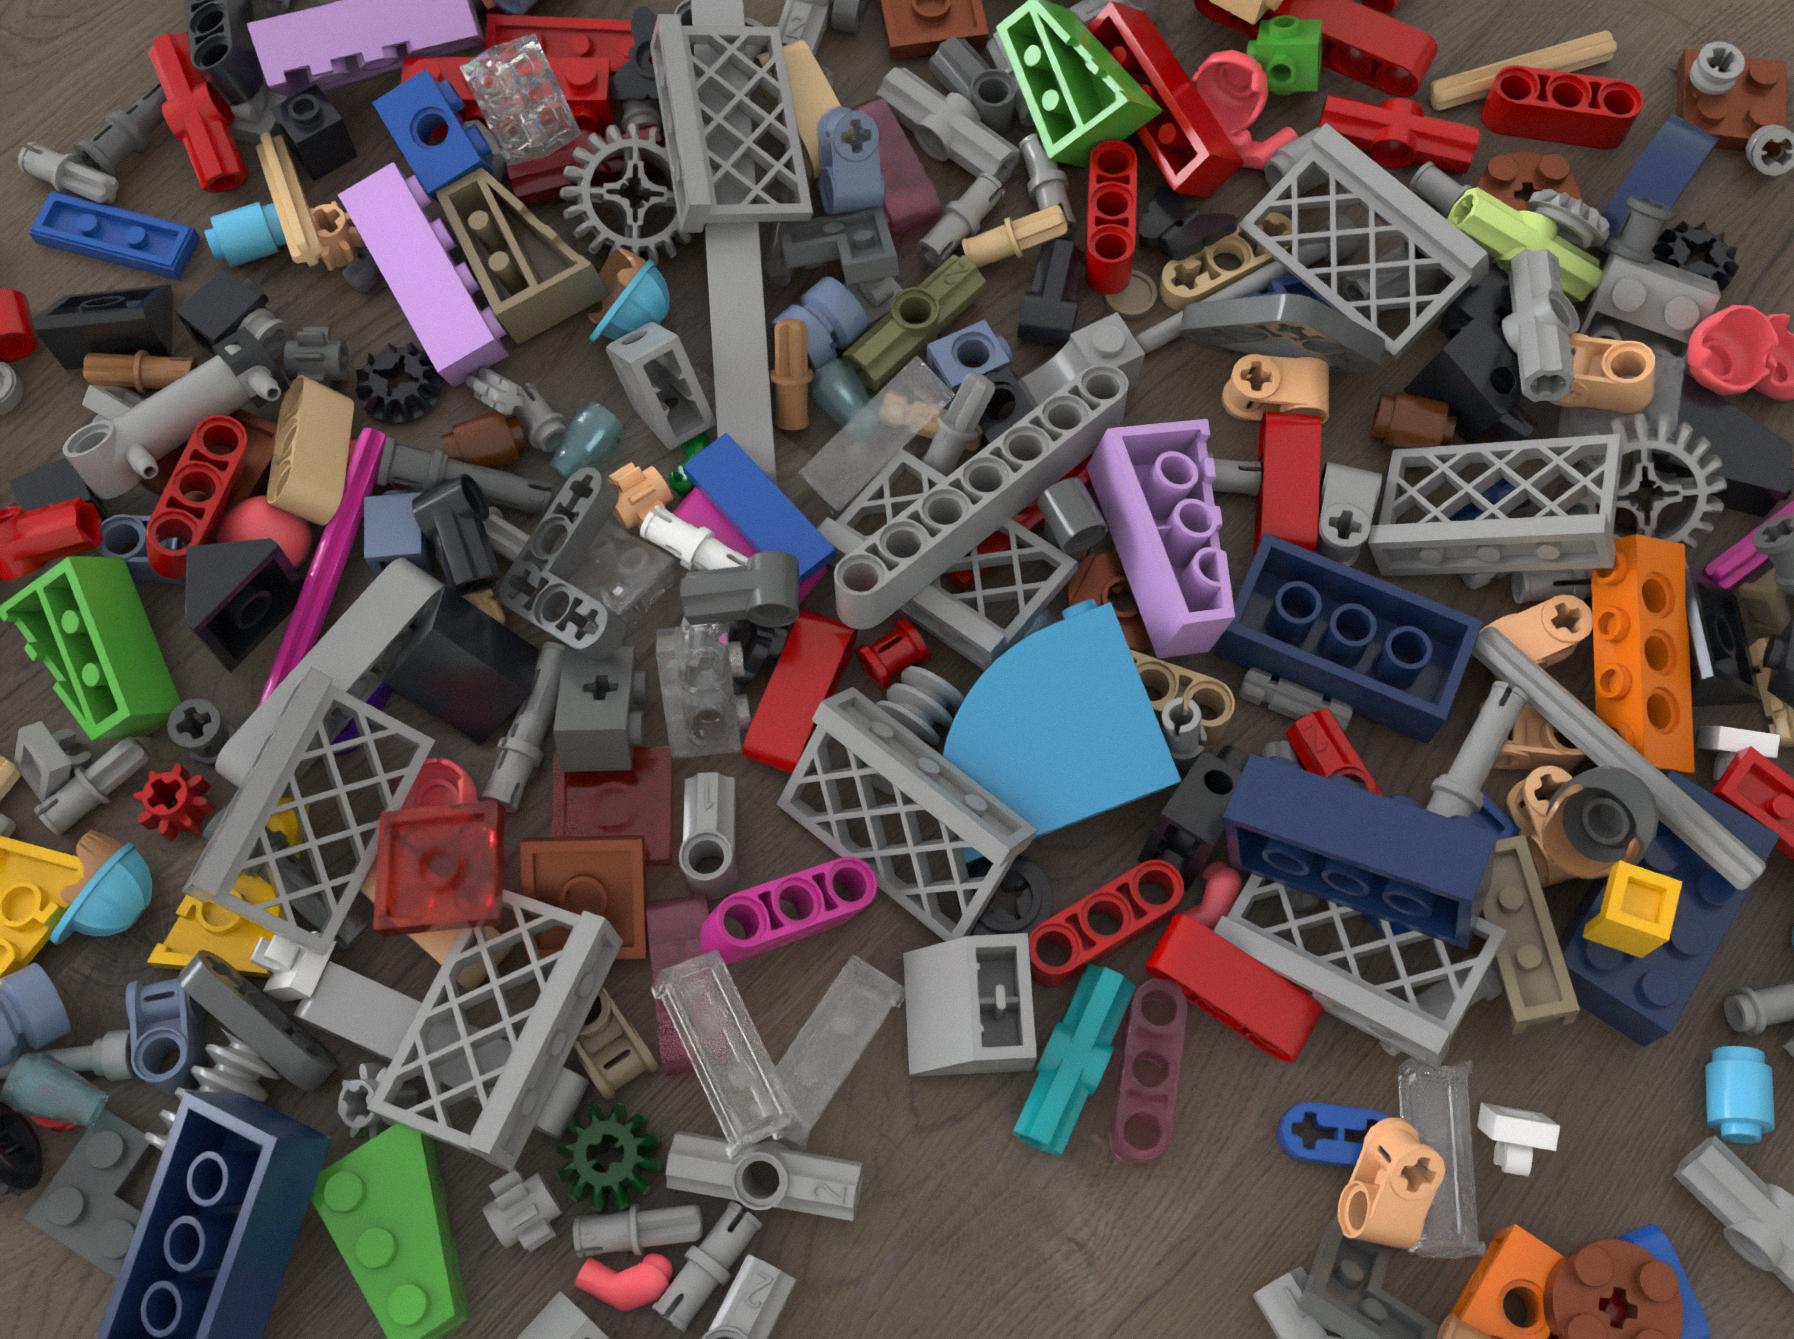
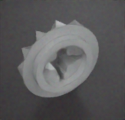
[1526,189,1610,248]

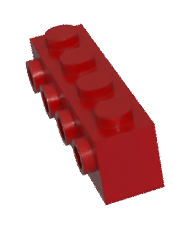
[1087,1,1244,199]
[401,57,617,138]

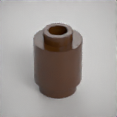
[1370,391,1457,449]
[440,410,527,469]

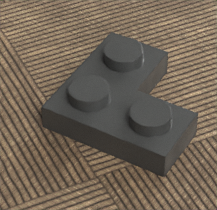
[778,206,900,285]
[24,1108,157,1279]
[1298,1215,1439,1339]

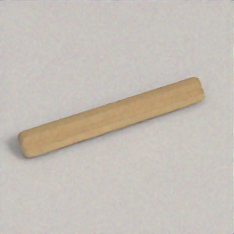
[1427,31,1617,111]
[256,132,324,267]

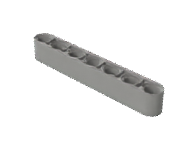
[834,364,1129,630]

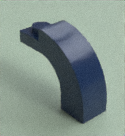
[1596,113,1719,254]

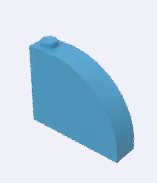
[943,599,1181,865]

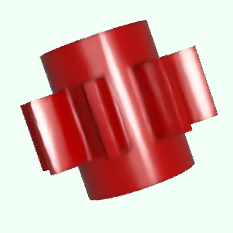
[133,763,216,842]

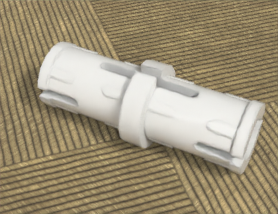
[640,505,749,571]

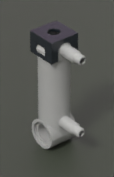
[62,327,290,499]

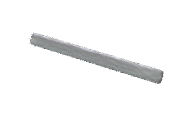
[1472,627,1766,890]

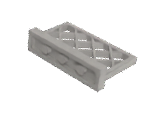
[650,14,813,233]
[1238,123,1489,361]
[1368,434,1624,576]
[817,448,1078,671]
[181,667,435,956]
[776,687,1038,941]
[1213,874,1507,1070]
[367,883,623,1172]

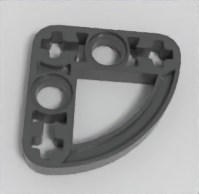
[1179,294,1385,373]

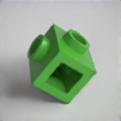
[1247,15,1323,96]

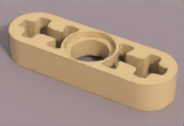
[1159,212,1292,311]

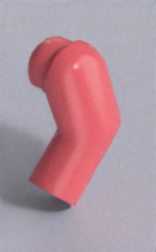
[1226,127,1299,170]
[1171,861,1243,931]
[574,1253,674,1312]

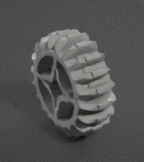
[560,123,692,266]
[1563,414,1727,550]

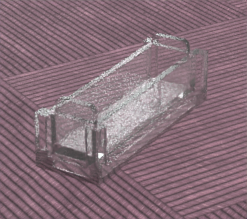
[795,355,955,515]
[650,949,800,1160]
[747,954,905,1152]
[1398,1058,1486,1259]

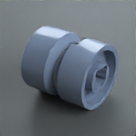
[767,276,869,378]
[0,963,71,1068]

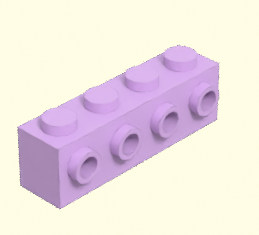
[338,162,509,388]

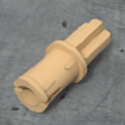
[961,205,1068,268]

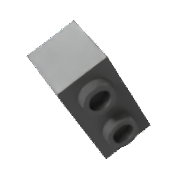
[553,646,649,772]

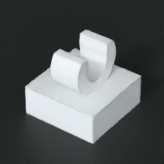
[1696,726,1780,781]
[250,931,336,1002]
[1477,1102,1560,1177]

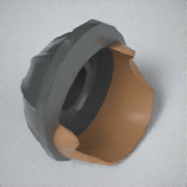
[1541,765,1660,879]

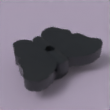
[610,6,694,103]
[1138,186,1237,261]
[727,621,788,697]

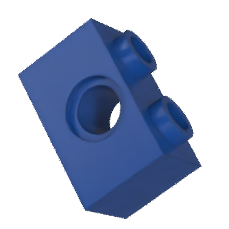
[372,69,494,203]

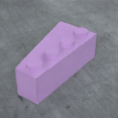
[246,0,485,98]
[1086,419,1235,659]

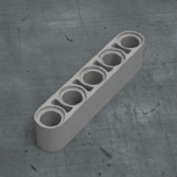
[215,558,449,799]
[293,961,590,1140]

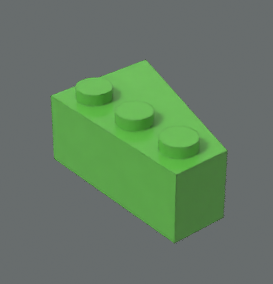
[996,0,1163,168]
[0,556,181,741]
[311,1117,470,1339]

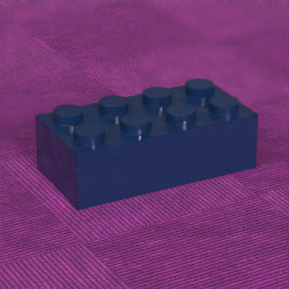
[1213,533,1483,744]
[1223,753,1498,949]
[1558,769,1780,1047]
[96,1091,332,1339]

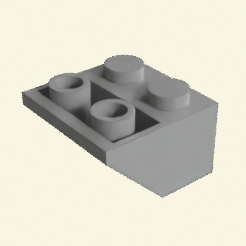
[1571,251,1721,385]
[903,933,1037,1077]

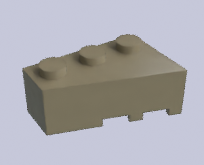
[435,167,611,345]

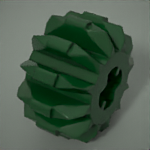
[555,1102,663,1213]

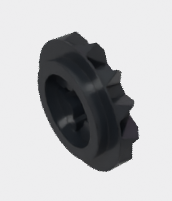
[1652,220,1740,293]
[355,342,443,423]
[957,854,1053,939]
[0,1101,43,1196]

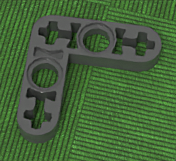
[499,467,626,660]

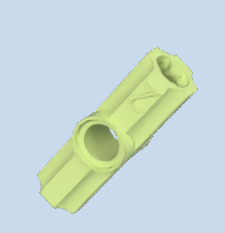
[1447,187,1603,303]

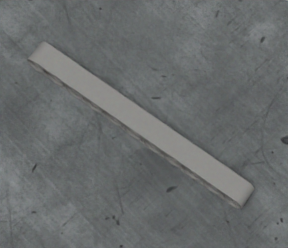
[691,0,777,486]

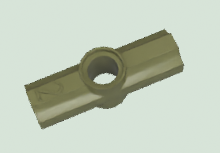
[842,254,987,391]

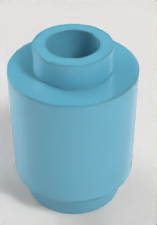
[204,201,287,268]
[1705,1046,1775,1144]

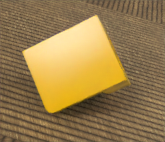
[1582,860,1682,958]

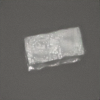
[459,33,582,165]
[656,622,751,759]

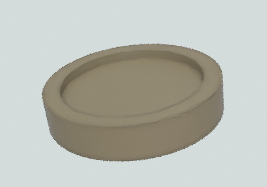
[1104,270,1157,320]

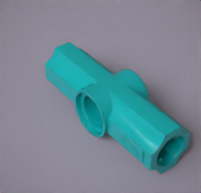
[1012,963,1136,1157]

